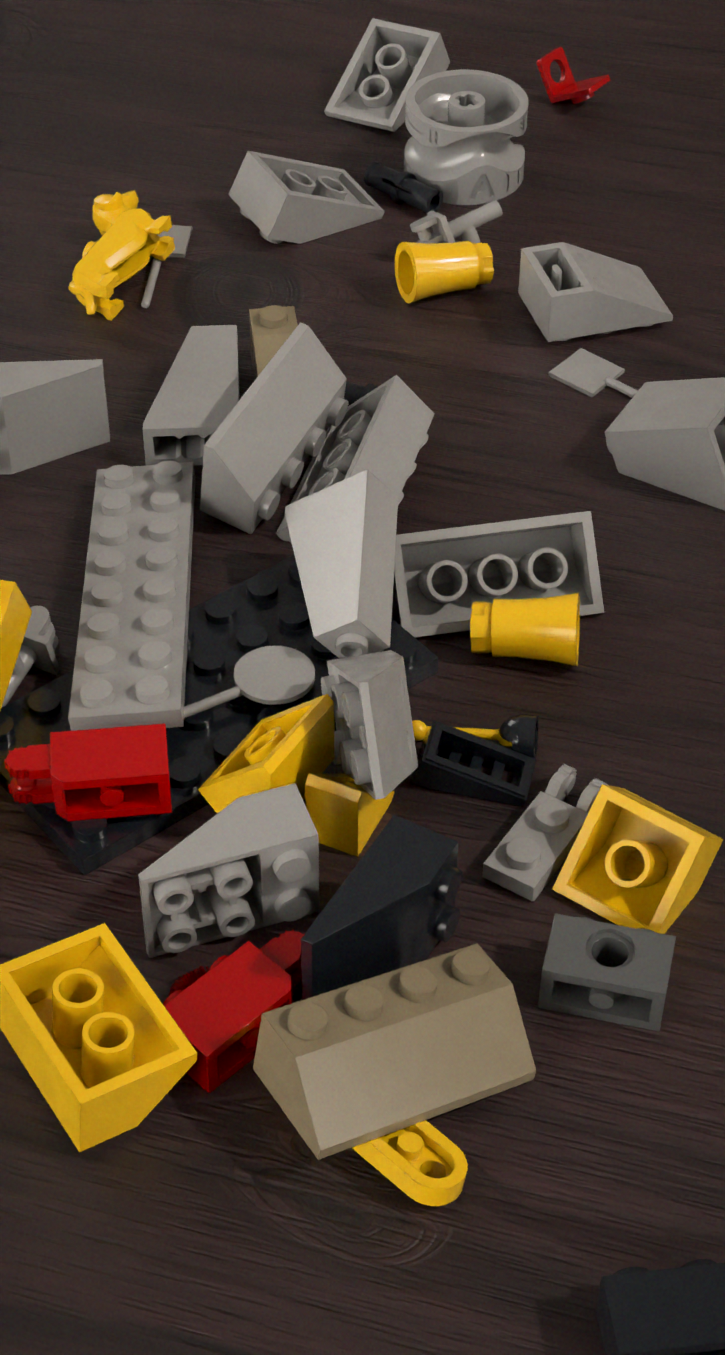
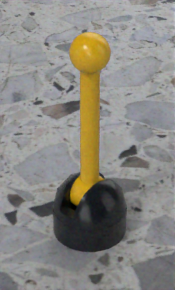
[412,714,539,759]

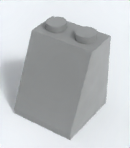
[605,377,725,511]

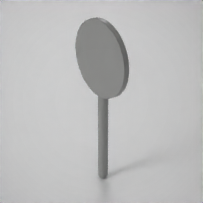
[184,646,315,719]

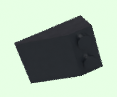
[301,815,463,1000]

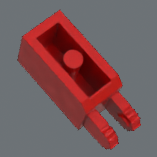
[4,723,172,821]
[163,929,305,1094]

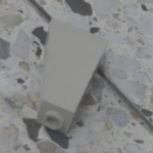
[143,325,240,465]
[285,469,398,659]

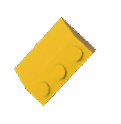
[0,923,197,1153]

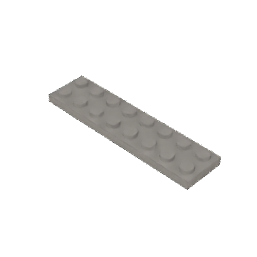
[68,461,196,731]

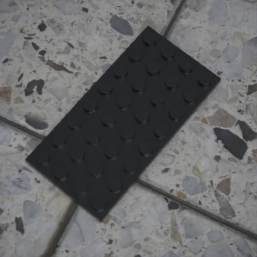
[0,555,438,876]

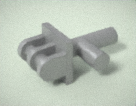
[410,200,503,243]
[1,606,60,708]

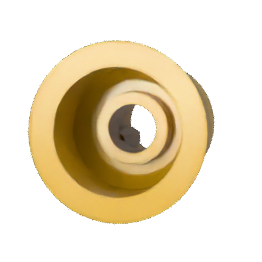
[395,241,494,303]
[470,592,580,666]

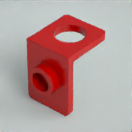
[537,47,610,104]

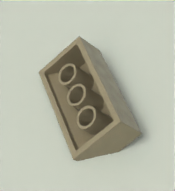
[253,943,536,1160]

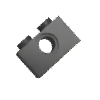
[538,913,676,1032]

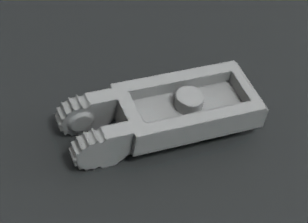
[482,764,608,901]

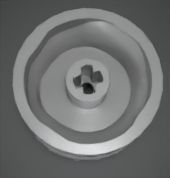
[404,69,528,205]

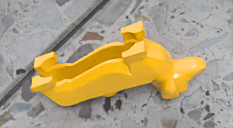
[68,190,175,321]

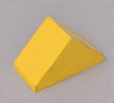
[305,773,395,857]

